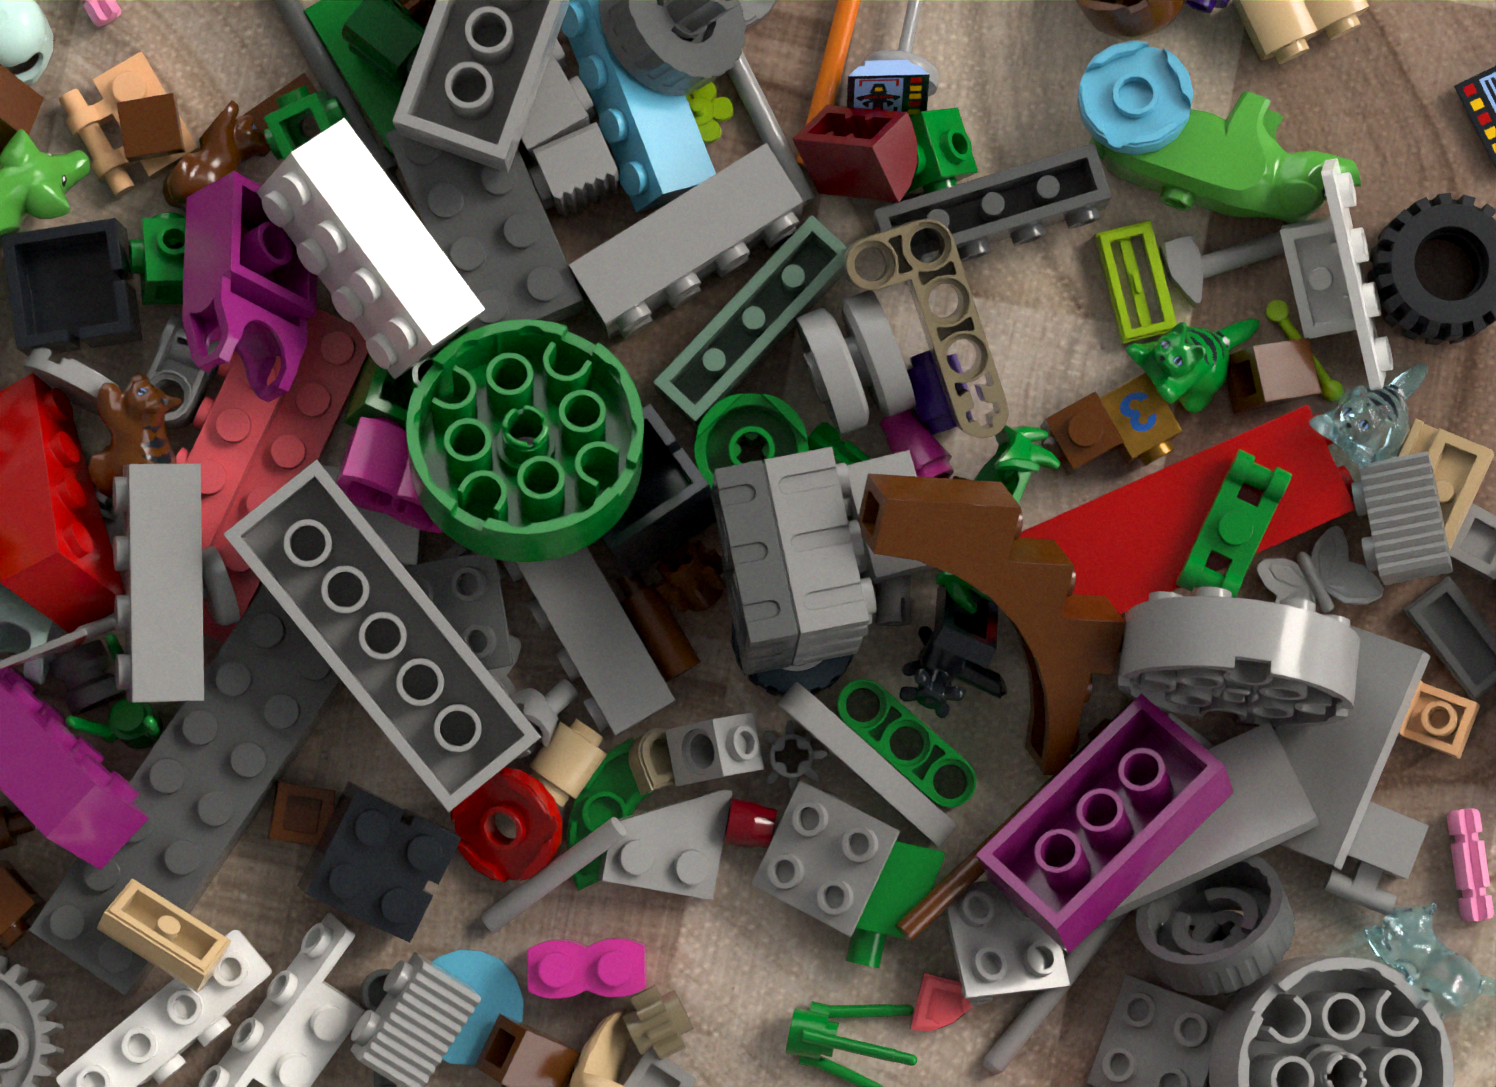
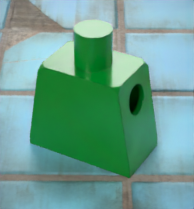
[845,841,945,968]

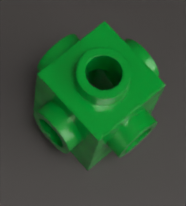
[264,85,351,161]
[905,108,978,195]
[128,212,186,305]

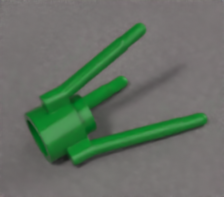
[65,634,163,749]
[786,1001,917,1087]

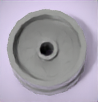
[795,290,916,436]

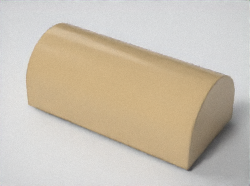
[97,878,231,993]

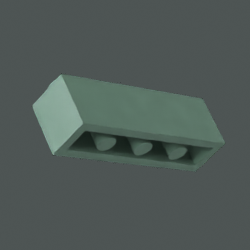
[653,215,847,430]

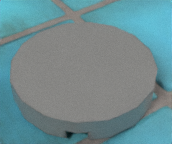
[24,347,123,417]

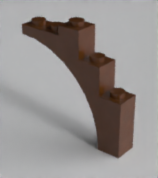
[858,473,1126,776]

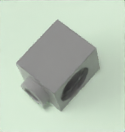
[665,712,764,787]

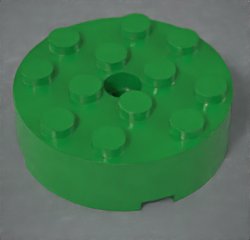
[406,319,644,563]

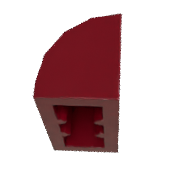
[792,105,917,203]

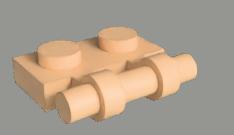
[59,51,200,197]

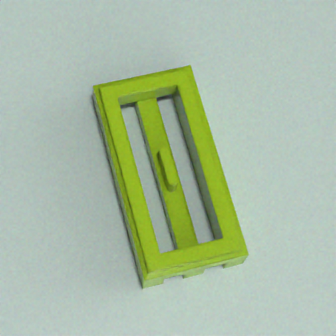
[1094,220,1177,346]

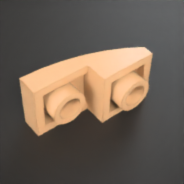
[1397,681,1480,759]

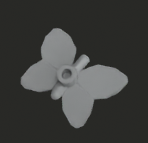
[1256,524,1384,613]

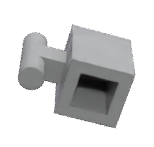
[1323,801,1429,917]

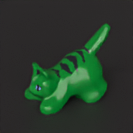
[1125,318,1260,414]

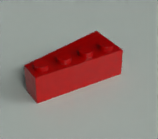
[0,373,125,634]

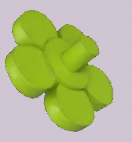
[686,82,733,144]

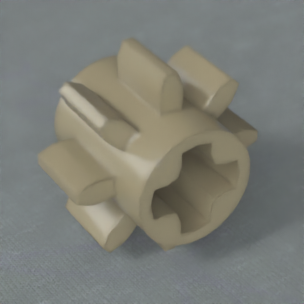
[623,985,694,1060]

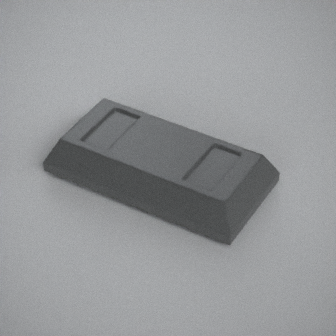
[1403,576,1496,701]

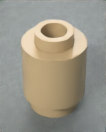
[529,718,607,807]

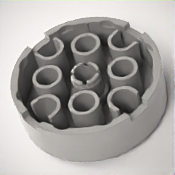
[1118,587,1360,727]
[1209,955,1454,1087]

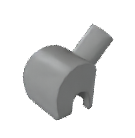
[509,679,579,759]

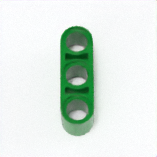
[836,679,977,808]

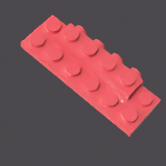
[176,308,368,643]

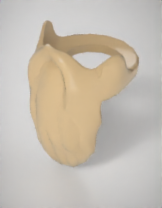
[569,1009,631,1087]

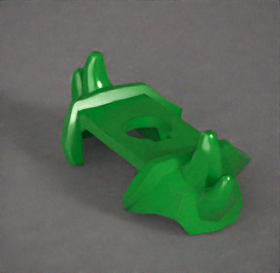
[936,425,1060,613]

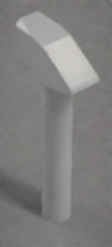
[1159,215,1329,307]

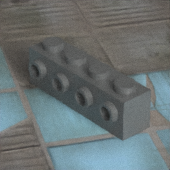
[872,143,1112,262]

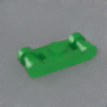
[1175,449,1292,598]

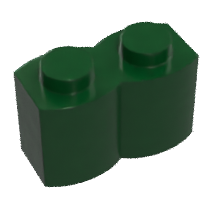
[342,0,425,93]

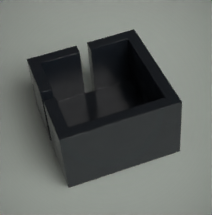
[1,218,143,357]
[601,404,716,580]
[297,781,462,943]

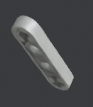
[777,682,958,848]

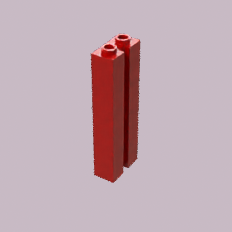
[1019,404,1356,615]

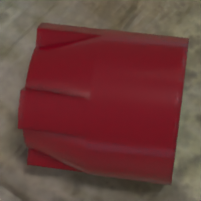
[723,798,777,849]

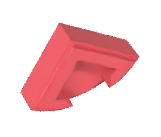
[909,972,972,1031]

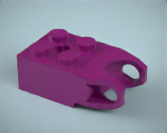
[182,171,318,402]

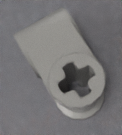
[147,314,220,430]

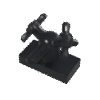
[899,585,1007,718]

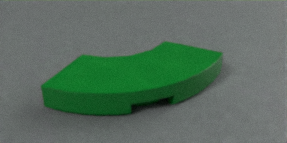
[567,737,655,891]

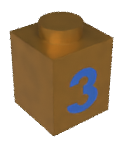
[1100,372,1182,466]

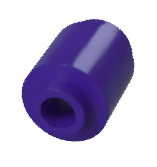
[907,350,974,435]

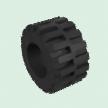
[1367,193,1496,345]

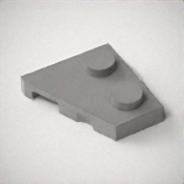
[597,789,732,900]

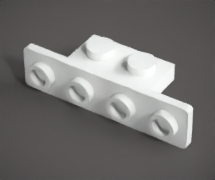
[1280,158,1393,390]
[198,913,365,1087]
[56,930,272,1087]

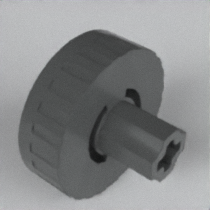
[599,0,746,96]
[1136,855,1295,996]

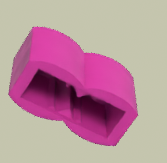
[335,417,442,533]
[527,937,647,999]

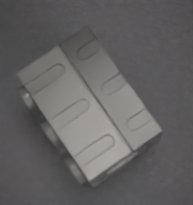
[711,447,877,676]

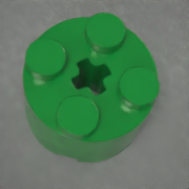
[694,393,809,489]

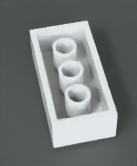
[256,118,485,380]

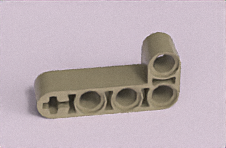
[842,219,1009,438]

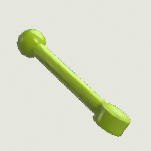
[1265,300,1343,402]

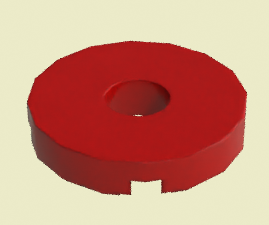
[451,767,562,882]

